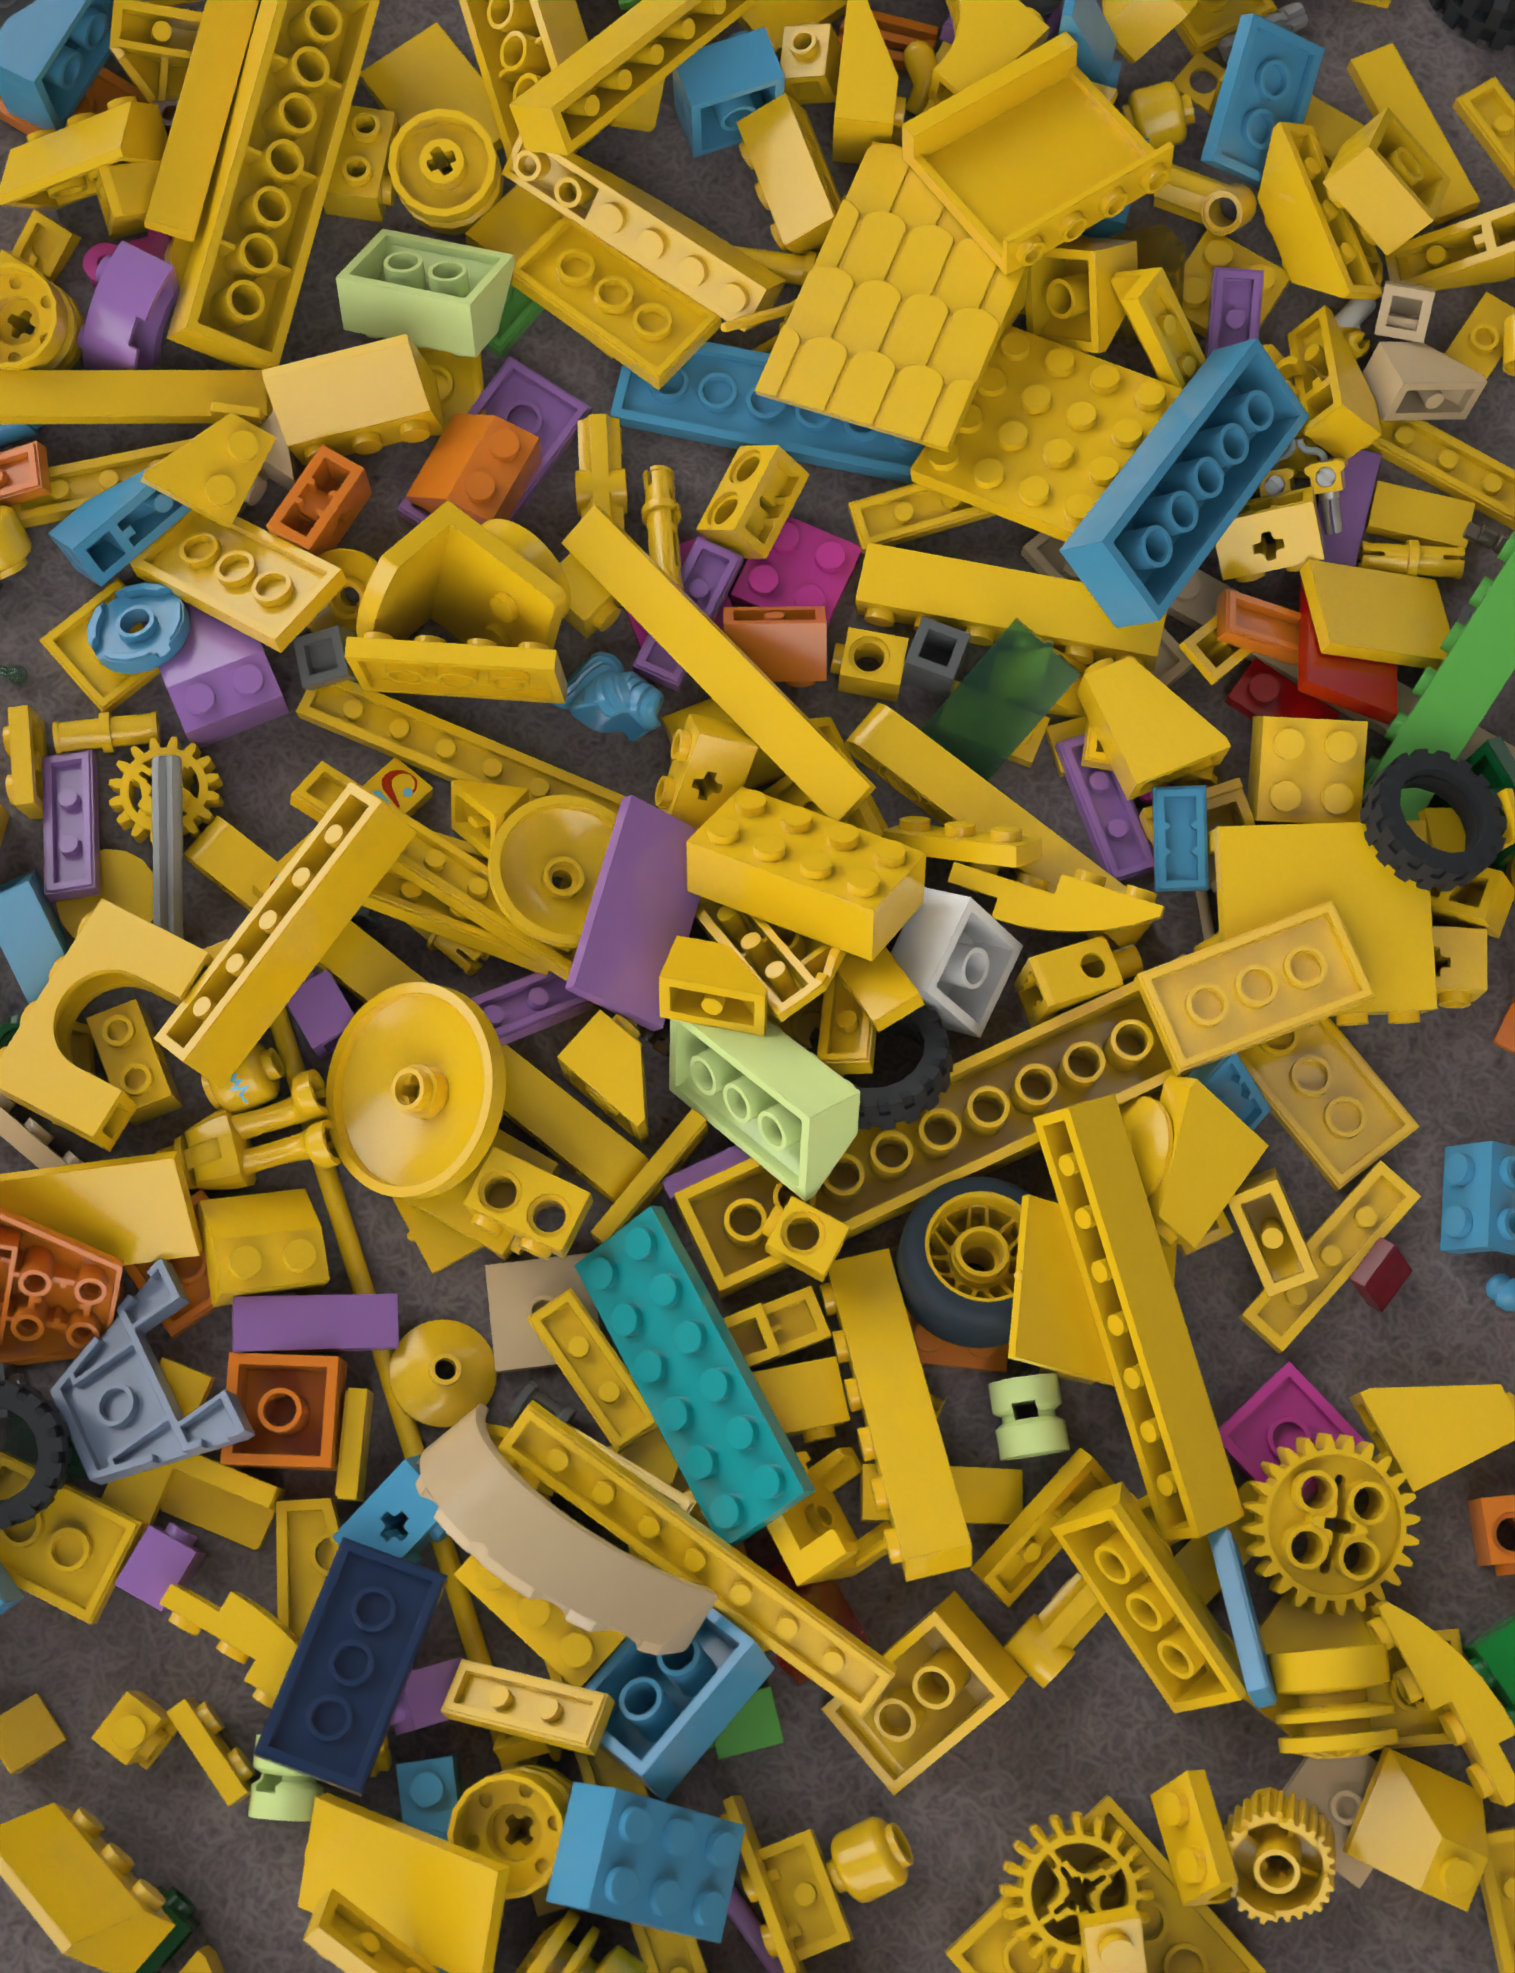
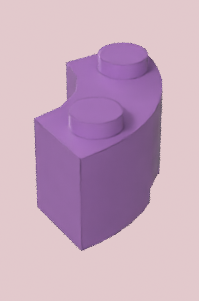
[77,240,180,370]

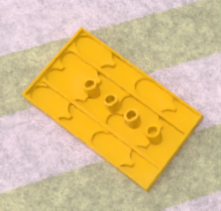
[754,141,1031,452]

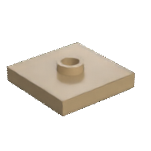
[485,1252,600,1374]
[1282,1755,1378,1889]

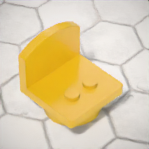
[356,500,571,650]

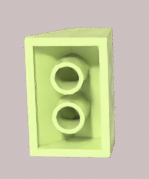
[336,228,515,358]

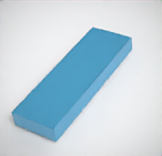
[1208,1528,1278,1709]

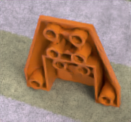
[0,1207,124,1366]

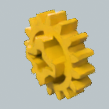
[108,736,224,844]

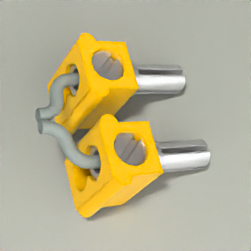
[1259,439,1348,542]

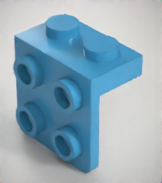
[1440,1141,1515,1255]

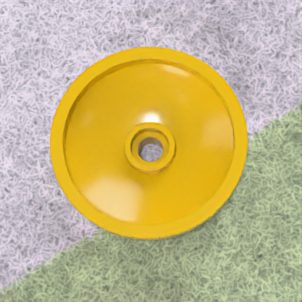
[488,795,617,948]

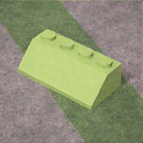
[669,1019,860,1201]

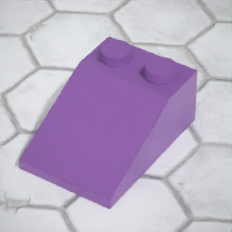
[141,600,289,749]

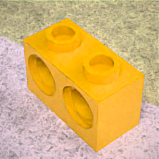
[696,445,810,559]
[463,1146,593,1261]

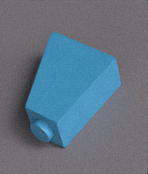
[0,869,70,1004]

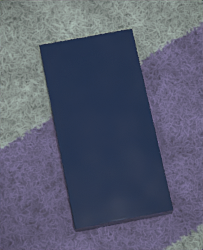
[253,1537,448,1796]

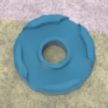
[87,582,190,674]

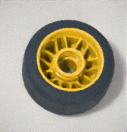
[895,1177,1029,1348]

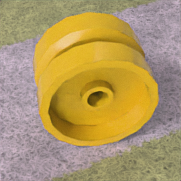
[388,108,504,235]

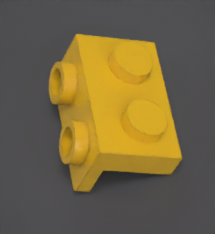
[1150,1769,1239,1907]

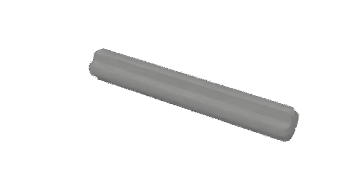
[152,755,184,939]

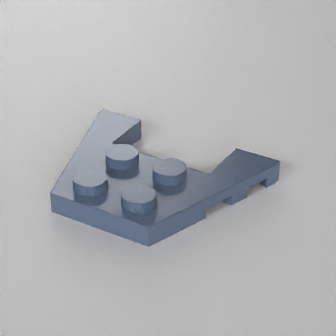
[50,1258,255,1485]

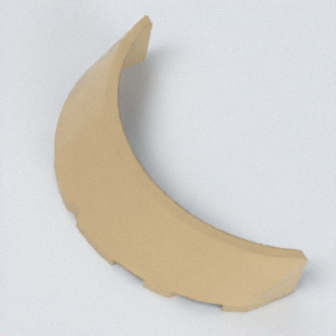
[415,1403,718,1656]

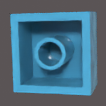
[672,27,785,158]

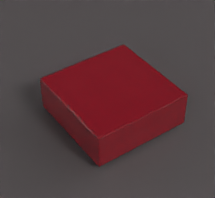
[1350,1237,1413,1312]

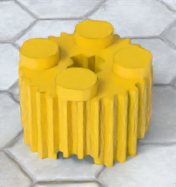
[1223,1787,1336,1925]

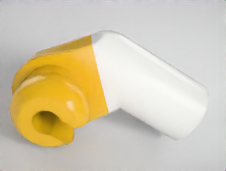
[1335,299,1376,360]

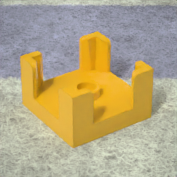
[766,1447,892,1586]

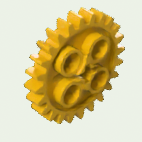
[1241,1433,1421,1616]

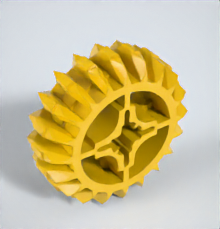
[999,1811,1155,1973]

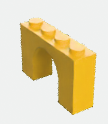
[0,898,214,1152]

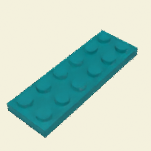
[574,1206,816,1548]

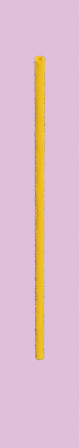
[270,1006,534,1837]

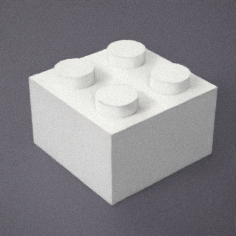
[891,887,1023,1038]

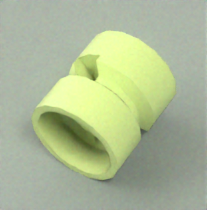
[988,1373,1070,1461]
[248,1734,325,1821]

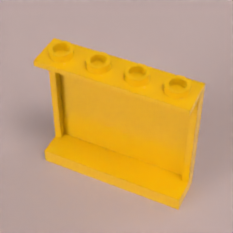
[902,31,1174,276]
[1207,820,1438,1027]

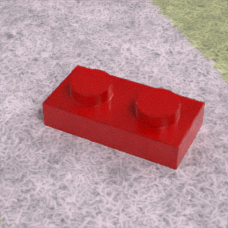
[1225,658,1340,721]

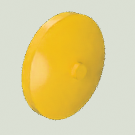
[326,982,506,1199]

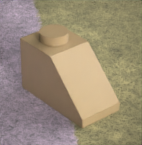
[1362,342,1487,421]

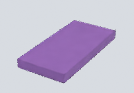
[397,356,592,527]
[565,795,700,1031]

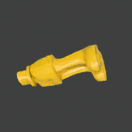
[156,1069,342,1190]

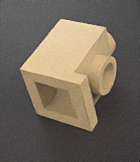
[1374,280,1435,343]

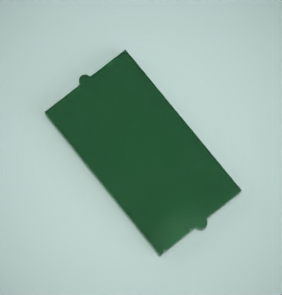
[921,618,1082,781]

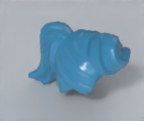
[552,651,664,742]

